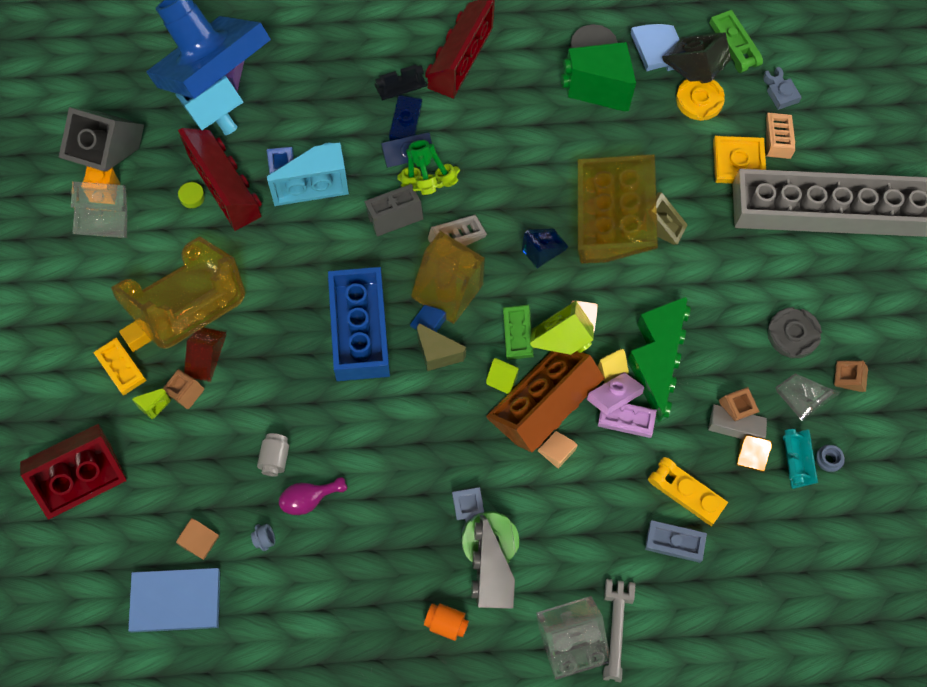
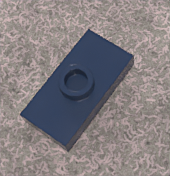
[381,132,432,168]

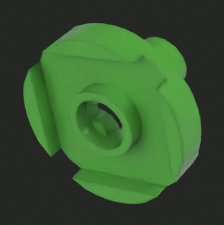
[461,511,519,563]

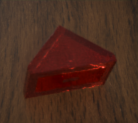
[184,327,227,382]

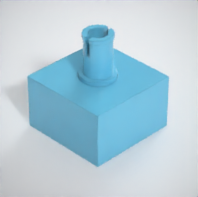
[175,76,243,135]

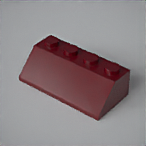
[425,0,495,99]
[178,128,262,231]

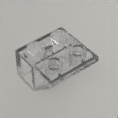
[536,596,609,680]

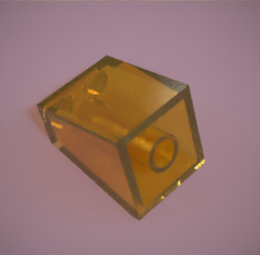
[411,231,485,324]

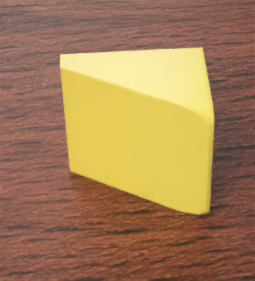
[598,349,629,383]

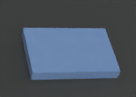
[128,568,220,632]

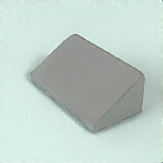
[708,404,767,439]

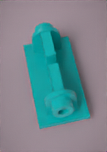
[783,429,818,489]

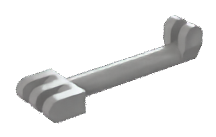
[603,579,635,682]

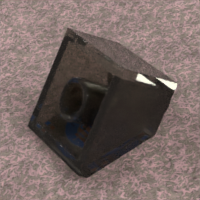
[662,32,731,83]

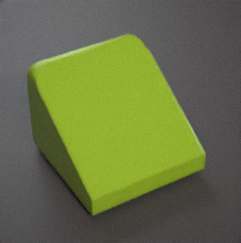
[486,358,519,394]
[132,389,171,419]

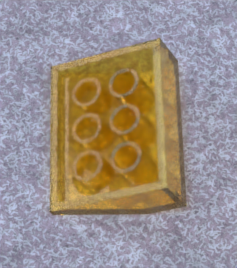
[578,154,658,264]

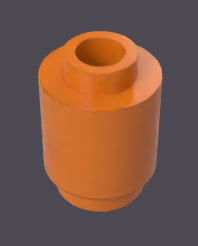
[424,603,469,641]

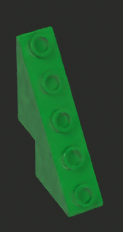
[627,297,691,422]

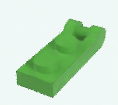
[709,10,763,73]

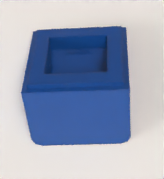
[267,147,294,174]
[410,305,446,332]

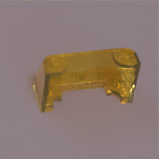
[111,236,245,349]

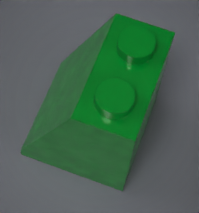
[561,42,636,112]

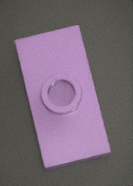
[587,372,644,415]
[598,403,657,438]

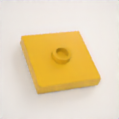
[713,136,766,184]

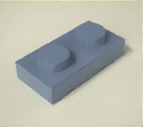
[645,520,707,563]

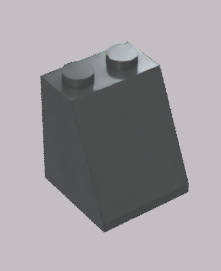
[59,107,144,171]

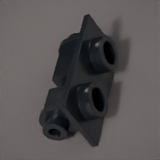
[374,64,427,101]

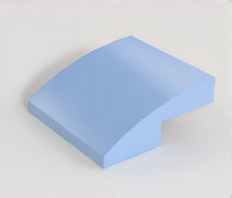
[630,24,685,71]

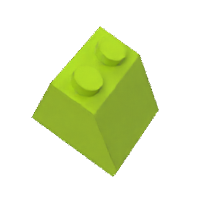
[530,301,594,355]

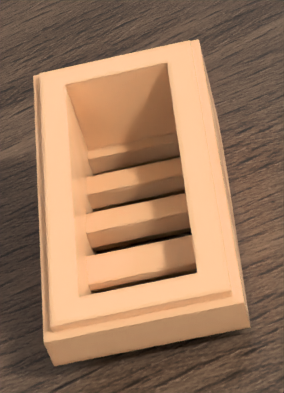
[766,113,795,159]

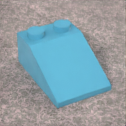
[267,142,349,206]

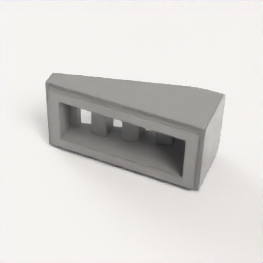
[428,214,487,257]

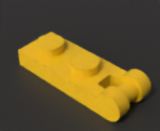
[648,457,728,526]

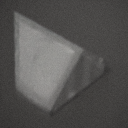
[776,373,841,421]

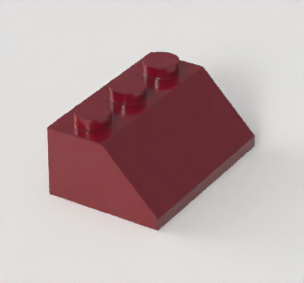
[20,424,127,520]

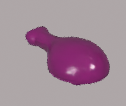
[279,477,347,515]

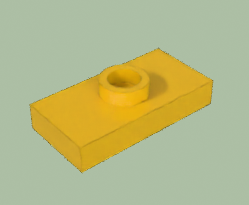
[93,338,147,396]

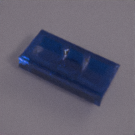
[389,96,422,141]

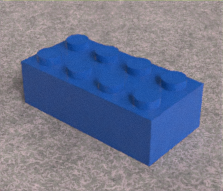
[328,267,390,381]

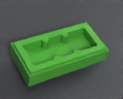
[503,305,534,360]

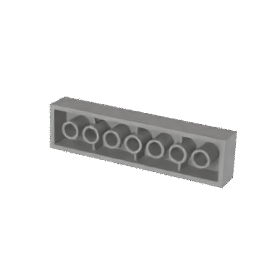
[732,169,927,237]

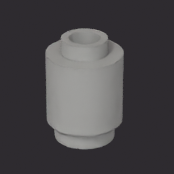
[257,433,289,477]

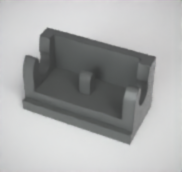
[364,184,423,237]

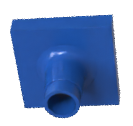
[146,0,271,99]

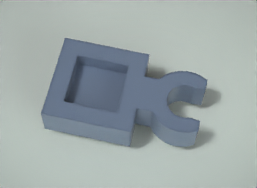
[763,67,802,110]
[452,487,484,533]

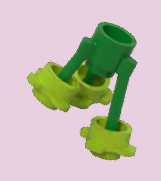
[397,140,460,195]

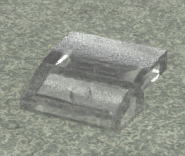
[71,181,127,238]

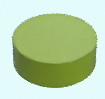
[178,182,205,208]

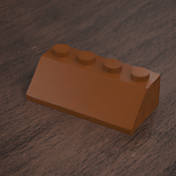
[486,351,604,453]

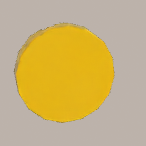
[676,76,725,121]

